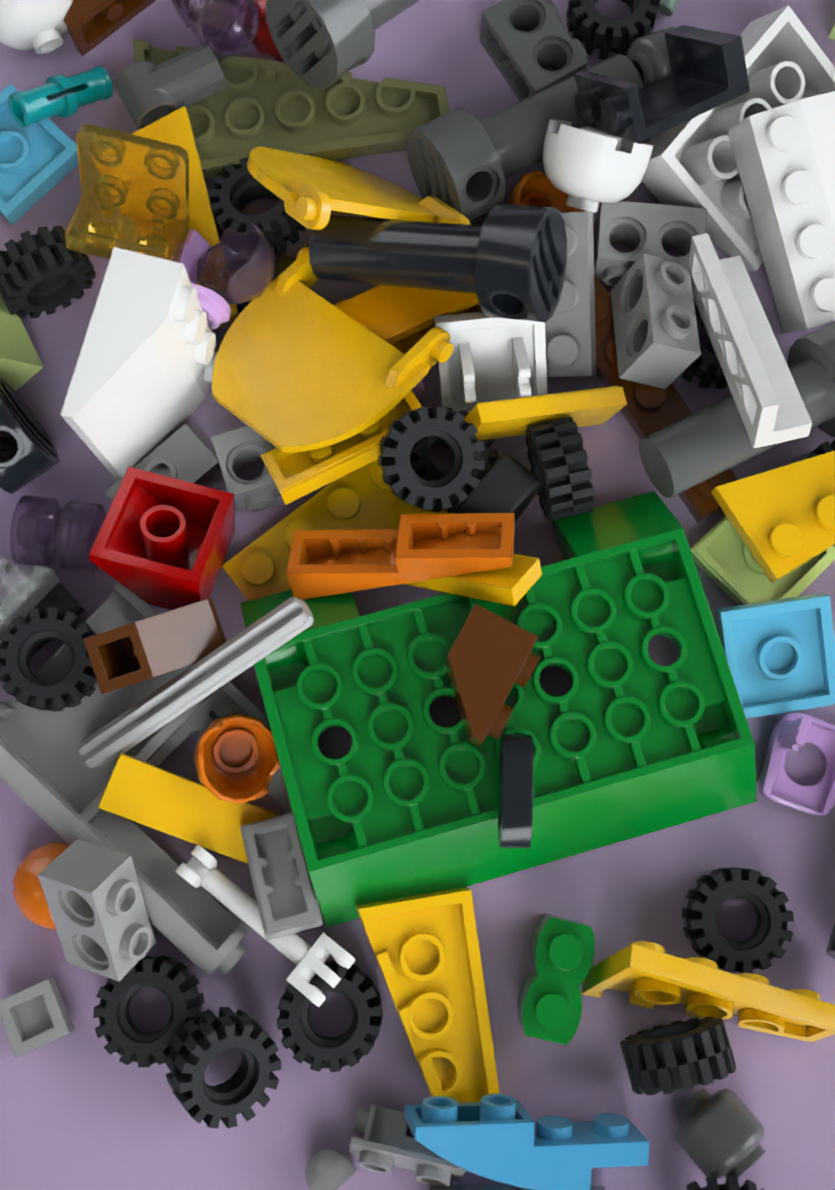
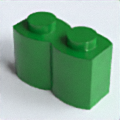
[518,913,595,1045]

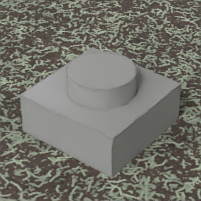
[0,977,75,1058]

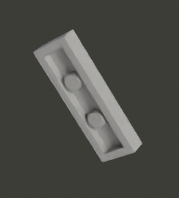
[545,211,597,377]

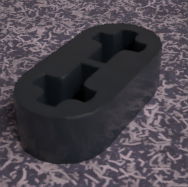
[497,734,533,849]

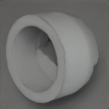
[305,1148,357,1190]

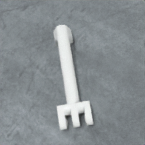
[175,845,356,1007]

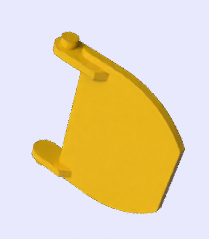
[247,146,472,230]
[212,247,454,453]

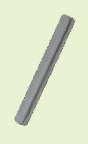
[78,597,314,768]

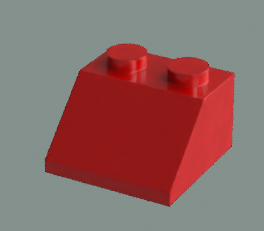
[89,467,235,610]

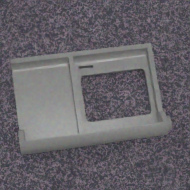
[0,583,293,976]

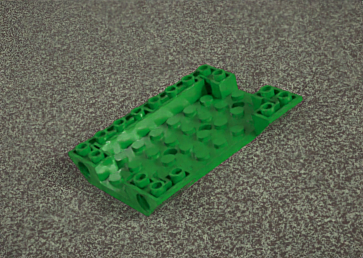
[240,491,757,928]

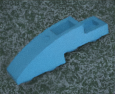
[404,1094,649,1190]

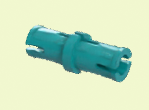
[8,66,113,128]

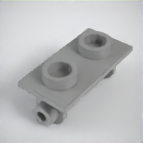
[348,1104,466,1187]

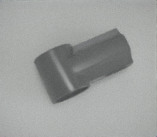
[115,43,228,130]

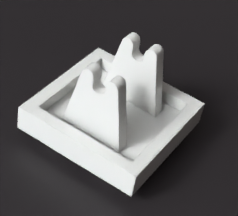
[434,311,548,413]

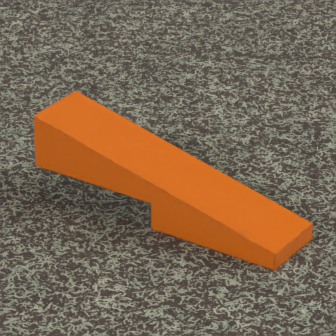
[286,513,515,600]

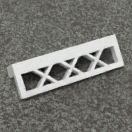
[689,233,812,449]

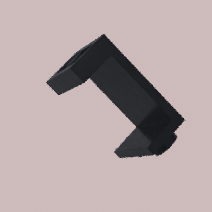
[574,25,750,143]

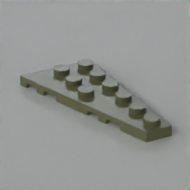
[132,39,450,179]

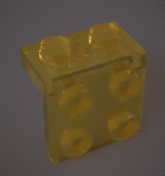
[65,123,189,262]

